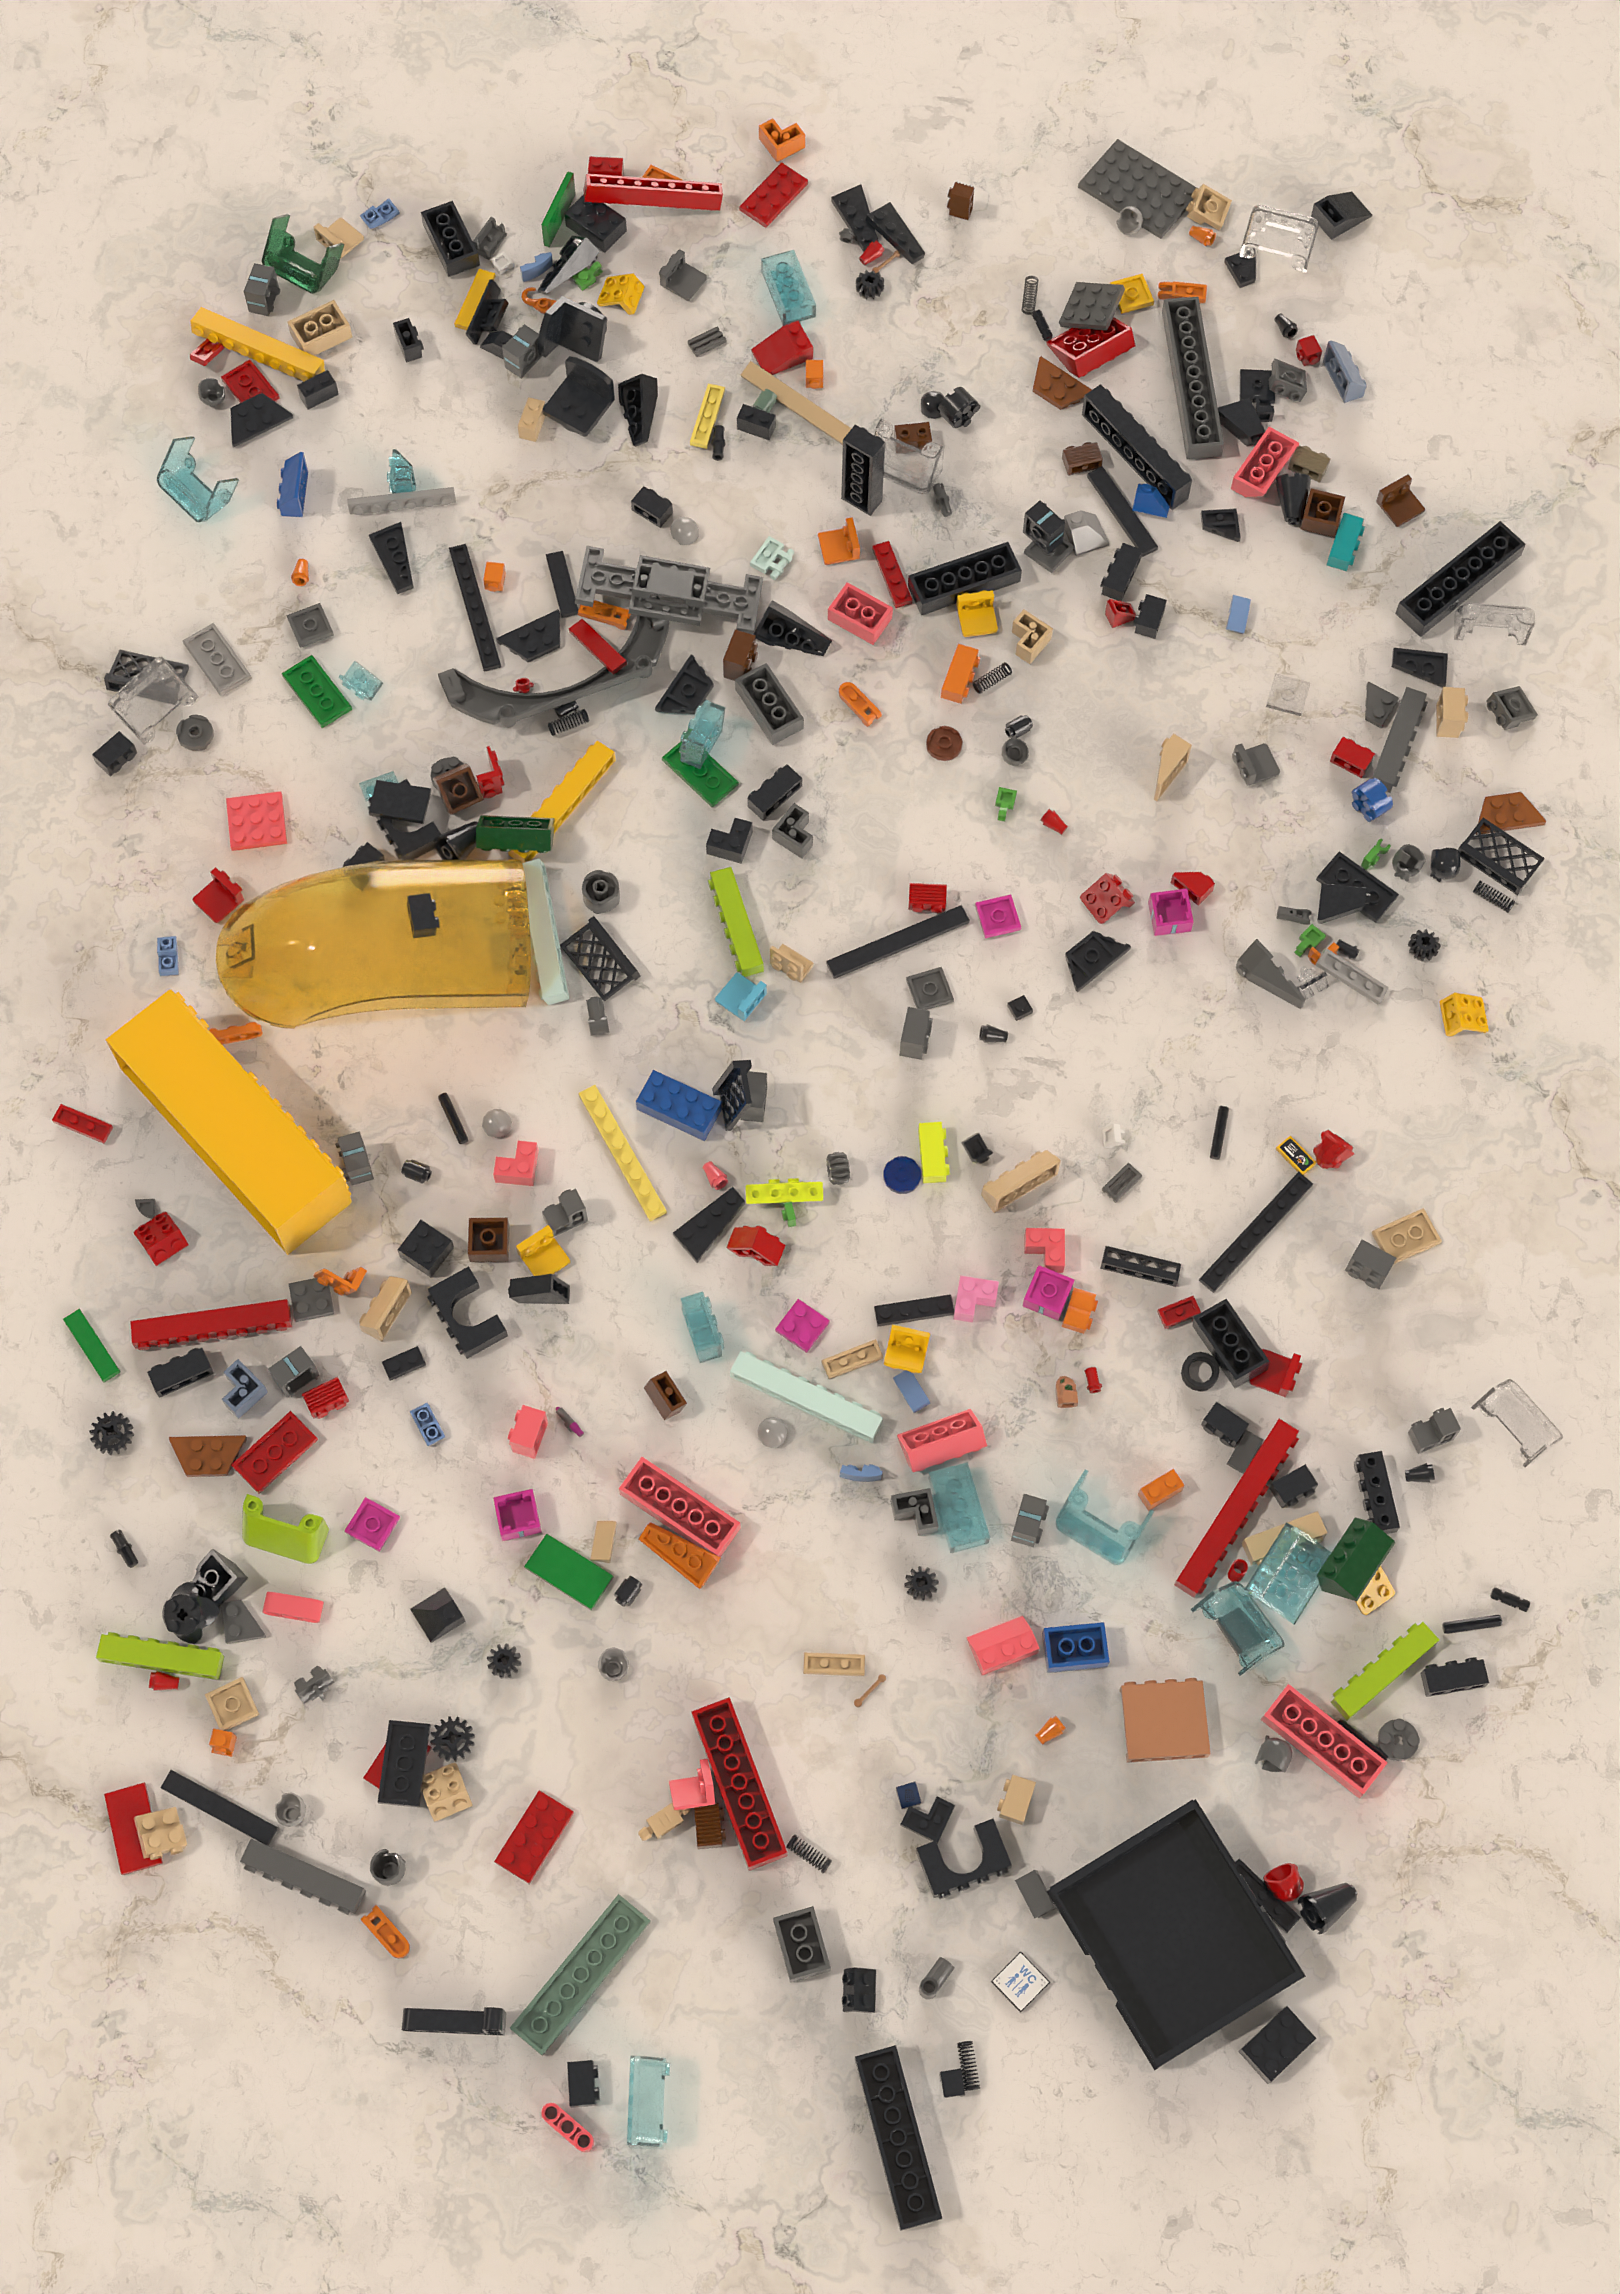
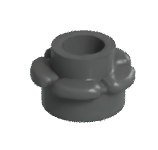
[839,228,856,243]

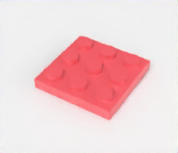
[226,791,287,851]

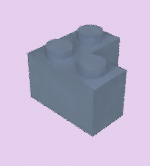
[222,1359,268,1419]

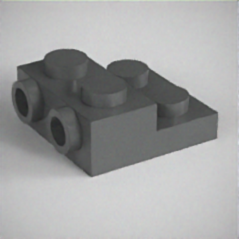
[1269,359,1307,402]
[1486,686,1538,730]

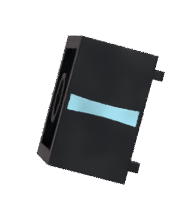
[1023,500,1065,555]

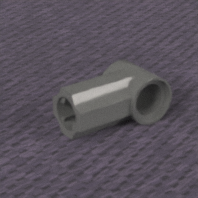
[586,997,609,1036]
[919,1957,955,2000]

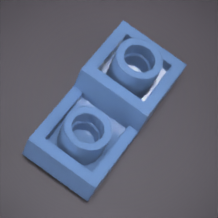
[360,198,400,229]
[520,252,553,282]
[1226,595,1251,634]
[157,936,179,976]
[893,1370,930,1413]
[410,1402,445,1446]
[840,1464,883,1482]

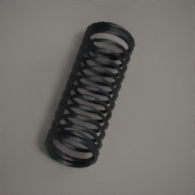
[973,662,1012,694]
[548,709,590,736]
[1473,880,1515,913]
[786,1834,832,1874]
[957,2041,981,2091]

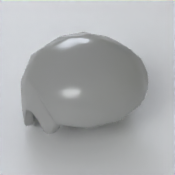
[1116,206,1143,235]
[670,517,699,545]
[482,1109,512,1138]
[758,1417,787,1448]
[598,1647,629,1681]
[275,1793,306,1827]

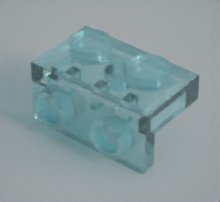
[338,661,383,701]

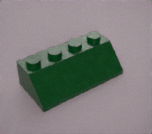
[476,815,555,853]
[1316,1517,1395,1601]

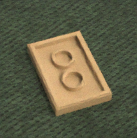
[1372,1208,1442,1264]

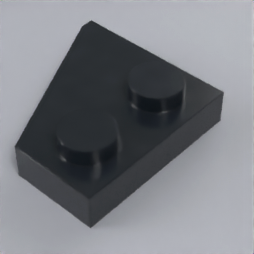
[1200,508,1241,542]

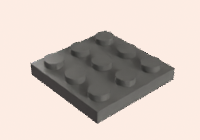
[1059,282,1125,330]

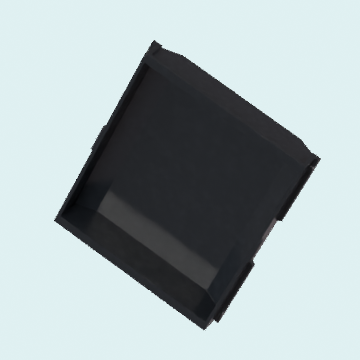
[1047,1799,1306,2071]

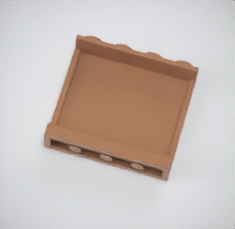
[1119,1678,1211,1763]

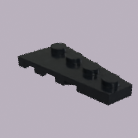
[369,522,414,595]
[673,1187,745,1263]

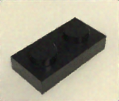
[382,1346,426,1381]

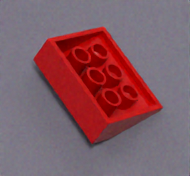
[1046,317,1136,378]

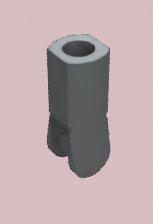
[1276,906,1312,925]

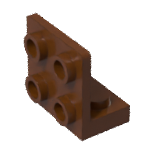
[1376,474,1425,527]

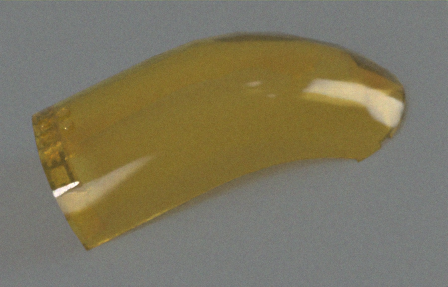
[215,859,531,1029]

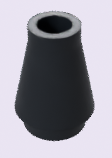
[1274,313,1298,339]
[979,1024,1008,1043]
[1404,1463,1435,1483]

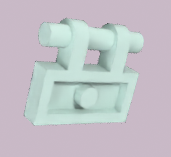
[750,536,795,580]

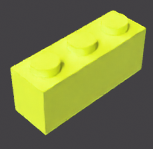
[918,1122,950,1184]

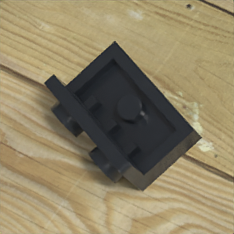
[842,1967,876,2013]

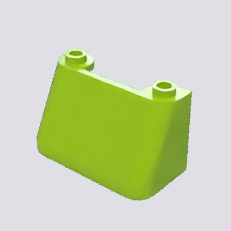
[242,1494,329,1564]

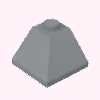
[1064,510,1109,556]

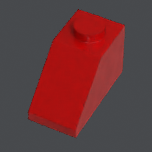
[1170,872,1215,906]

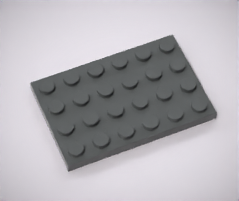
[1078,139,1197,239]

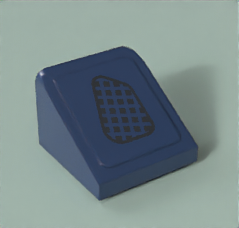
[896,1781,921,1809]

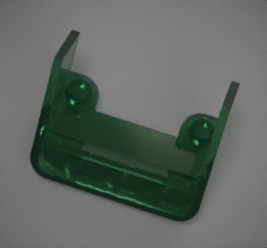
[262,214,344,294]

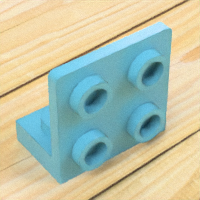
[715,972,767,1021]

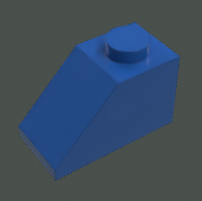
[1132,483,1170,518]

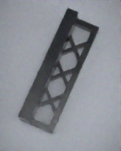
[1100,1246,1181,1287]

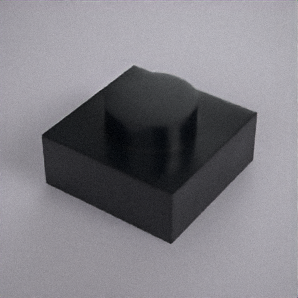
[1007,995,1033,1021]

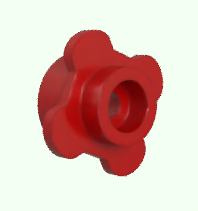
[513,678,534,693]

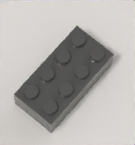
[735,663,804,745]

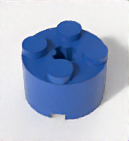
[1351,778,1393,822]

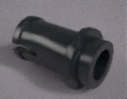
[554,701,579,719]
[1336,939,1360,959]

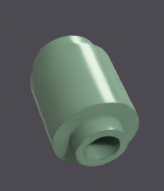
[753,389,777,412]

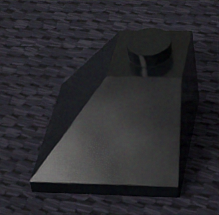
[410,1587,466,1643]

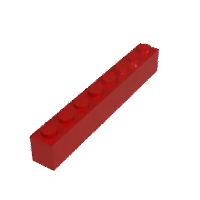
[583,174,723,211]
[130,1299,292,1350]

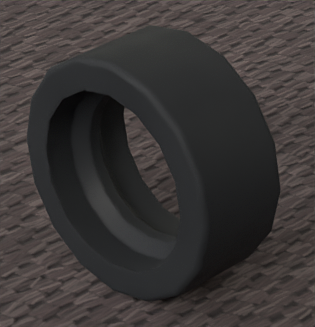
[1181,1352,1220,1391]

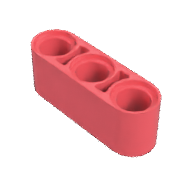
[262,1592,324,1623]
[541,2103,594,2152]

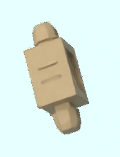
[638,1803,691,1841]

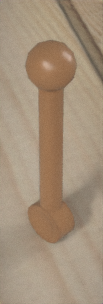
[872,250,900,273]
[854,1674,886,1707]

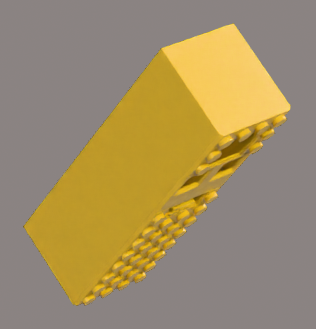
[105,990,352,1255]

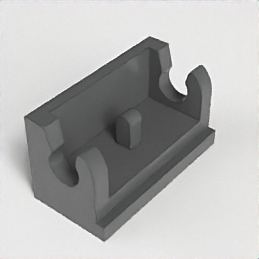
[473,217,507,260]
[1015,1870,1057,1919]

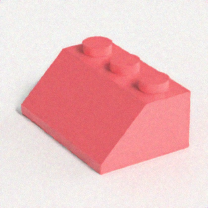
[967,1616,1040,1675]

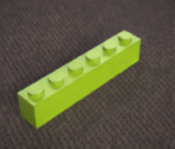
[708,867,764,977]
[1331,1622,1439,1721]
[96,1632,224,1680]

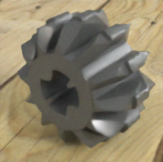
[826,1152,850,1185]

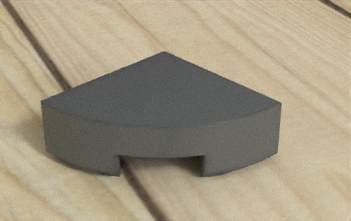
[135,1199,156,1219]

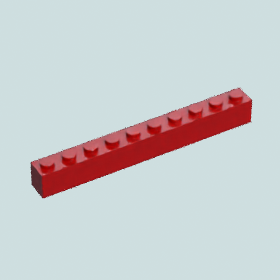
[1174,1418,1299,1598]

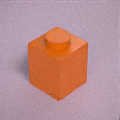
[806,360,823,389]
[483,562,506,592]

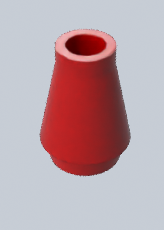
[859,241,885,266]
[1040,809,1068,835]
[149,1670,180,1691]

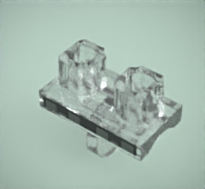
[1296,967,1329,1000]

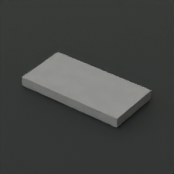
[183,623,252,696]

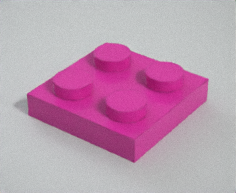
[975,894,1021,938]
[775,1299,830,1353]
[344,1497,400,1552]

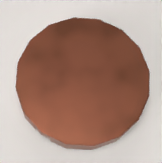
[926,726,963,761]

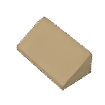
[590,1521,617,1563]

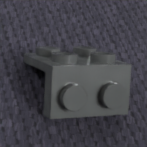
[659,249,707,301]
[1232,743,1280,786]

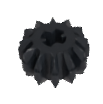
[855,270,884,300]
[1408,929,1441,961]
[904,1566,939,1601]
[487,1643,522,1679]

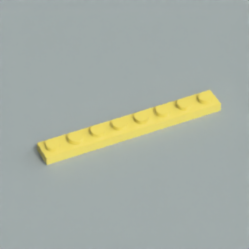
[578,1085,667,1222]

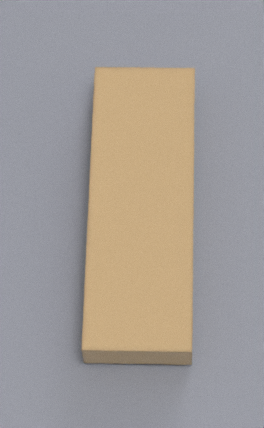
[821,1339,883,1379]
[803,1652,865,1676]

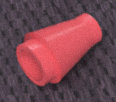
[703,1161,728,1190]

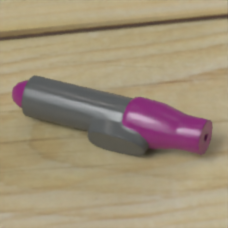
[556,1407,584,1437]

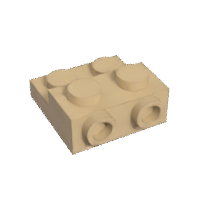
[1186,184,1232,230]
[134,1807,187,1860]

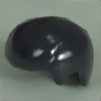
[921,391,945,419]

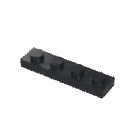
[874,1294,954,1327]

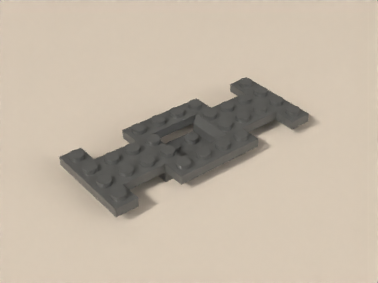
[575,546,763,635]

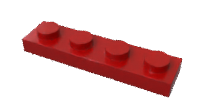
[872,541,913,608]

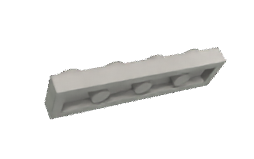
[1316,948,1389,1004]

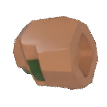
[1056,1376,1078,1408]

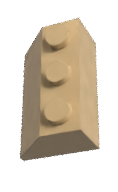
[359,1276,412,1342]

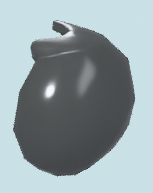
[198,378,225,406]
[1001,738,1029,766]

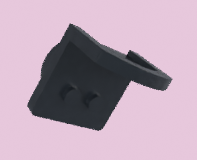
[538,296,607,362]
[543,356,615,437]

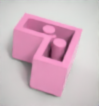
[954,1276,999,1322]

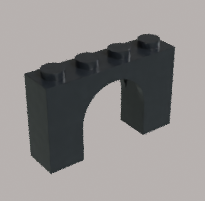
[367,779,441,864]
[427,1266,508,1359]
[916,1818,1012,1899]

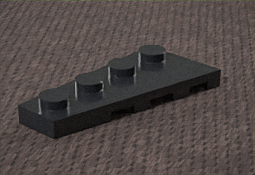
[831,184,878,252]
[865,202,925,264]

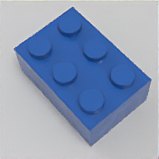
[1042,1622,1110,1673]

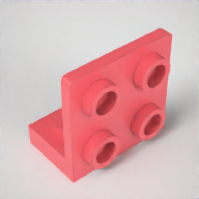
[669,1759,715,1810]

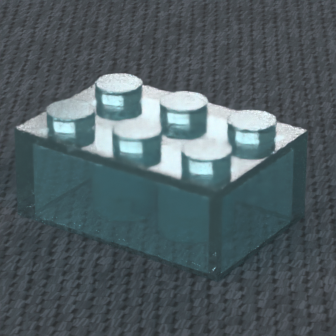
[679,700,725,769]
[680,1291,724,1363]

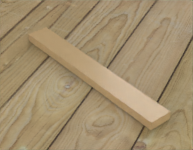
[741,361,852,445]

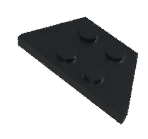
[230,393,293,448]
[496,610,560,662]
[655,654,714,714]
[1065,931,1131,992]

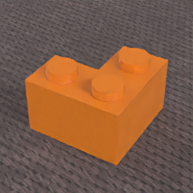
[759,118,805,162]

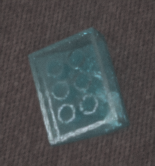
[1244,1522,1331,1625]

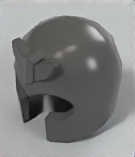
[1392,844,1426,882]
[1255,1735,1292,1773]
[370,1849,406,1886]

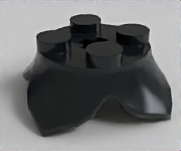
[162,1582,220,1644]

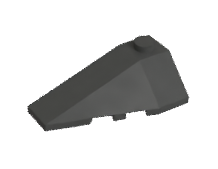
[1236,939,1306,1009]

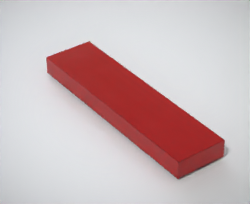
[568,619,627,675]

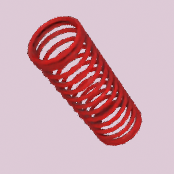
[1227,1559,1248,1583]

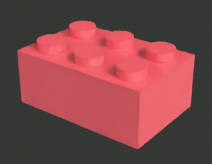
[828,582,893,645]

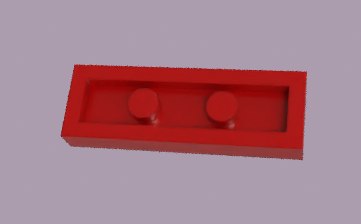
[52,1104,113,1144]

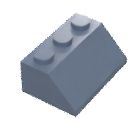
[1323,340,1367,403]

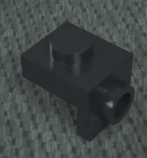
[961,1133,993,1164]

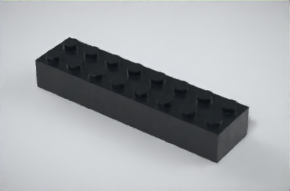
[1082,384,1192,510]
[1395,521,1526,637]
[854,2045,943,2231]

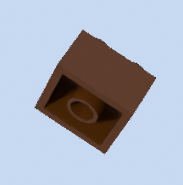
[1300,488,1345,538]
[723,629,758,681]
[433,763,484,815]
[468,1217,510,1262]

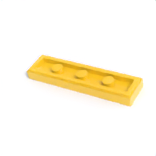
[454,269,496,330]

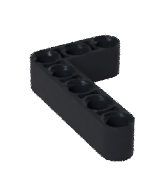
[401,2007,507,2036]

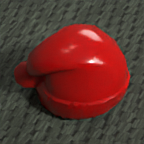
[1263,1863,1304,1902]

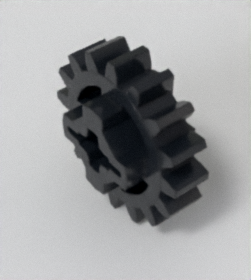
[89,1411,134,1455]
[430,1716,475,1762]

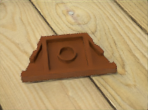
[1033,356,1092,410]
[1476,792,1546,835]
[169,1435,247,1477]

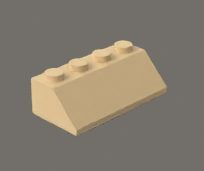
[981,1150,1061,1213]

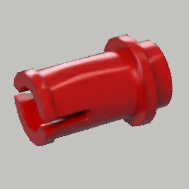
[1084,1367,1102,1394]

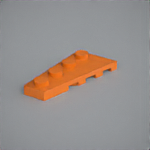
[639,1522,721,1589]

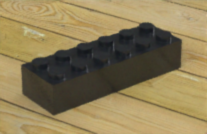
[841,424,885,516]
[908,542,1022,616]

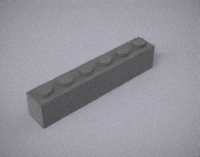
[1372,687,1428,793]
[240,1839,366,1915]

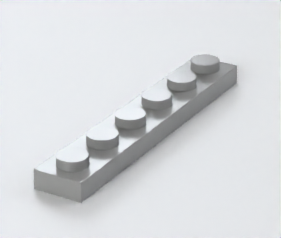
[347,487,456,515]

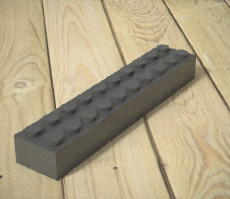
[1162,297,1224,459]

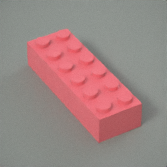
[619,1457,741,1557]
[1261,1684,1388,1799]

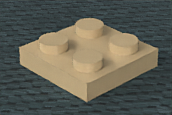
[205,1677,260,1731]

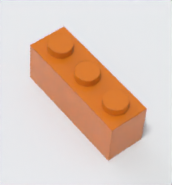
[941,644,981,704]

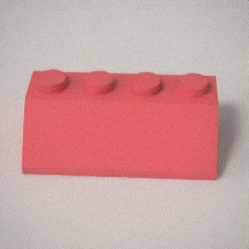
[1231,427,1299,497]
[897,1409,987,1473]

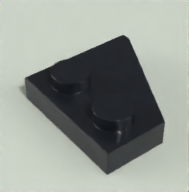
[1224,247,1256,288]

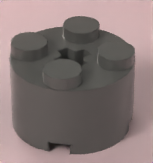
[582,870,620,914]

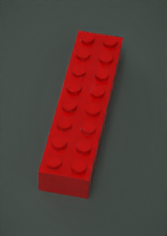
[691,1697,788,1871]

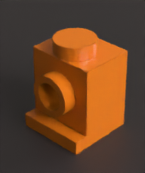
[209,1728,237,1757]

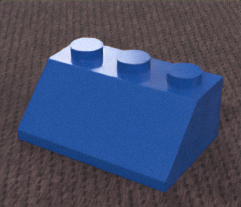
[277,452,308,517]

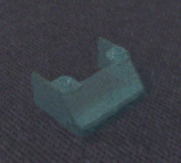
[157,436,239,522]
[1055,1469,1154,1565]
[1190,1581,1285,1676]
[627,2055,670,2150]

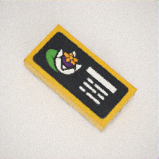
[1276,1135,1317,1175]

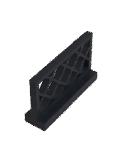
[104,650,189,705]
[1458,817,1545,896]
[560,916,641,1001]
[712,1060,752,1131]

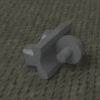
[294,1666,334,1704]

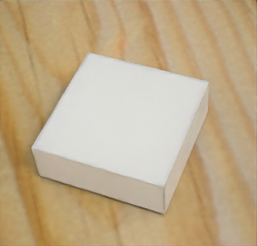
[490,252,514,275]

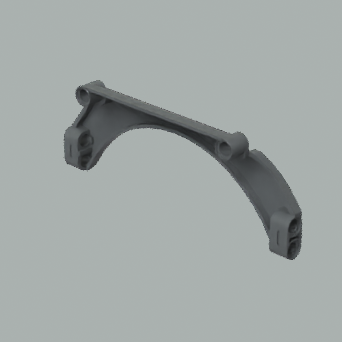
[438,595,669,728]

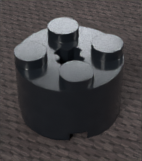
[938,387,981,428]

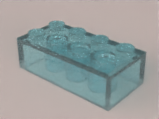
[761,250,816,326]
[928,1462,990,1554]

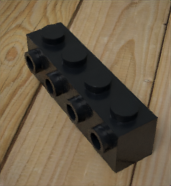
[1354,1451,1400,1534]

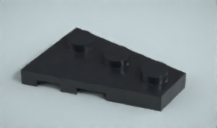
[1391,648,1448,688]

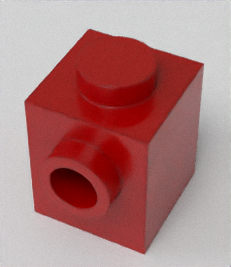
[1296,335,1322,366]

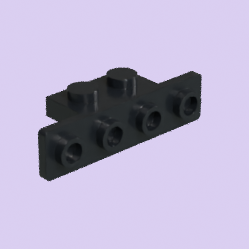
[466,279,509,345]

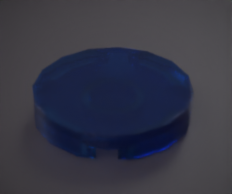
[883,1156,921,1194]

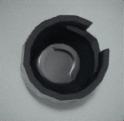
[1430,848,1461,882]

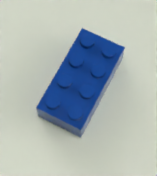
[636,1070,722,1141]

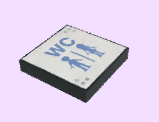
[991,1951,1050,2013]

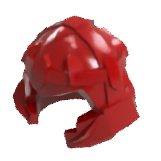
[1313,1129,1354,1169]

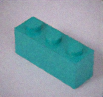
[1326,513,1366,572]

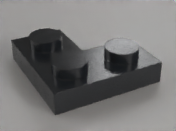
[900,1796,955,1844]

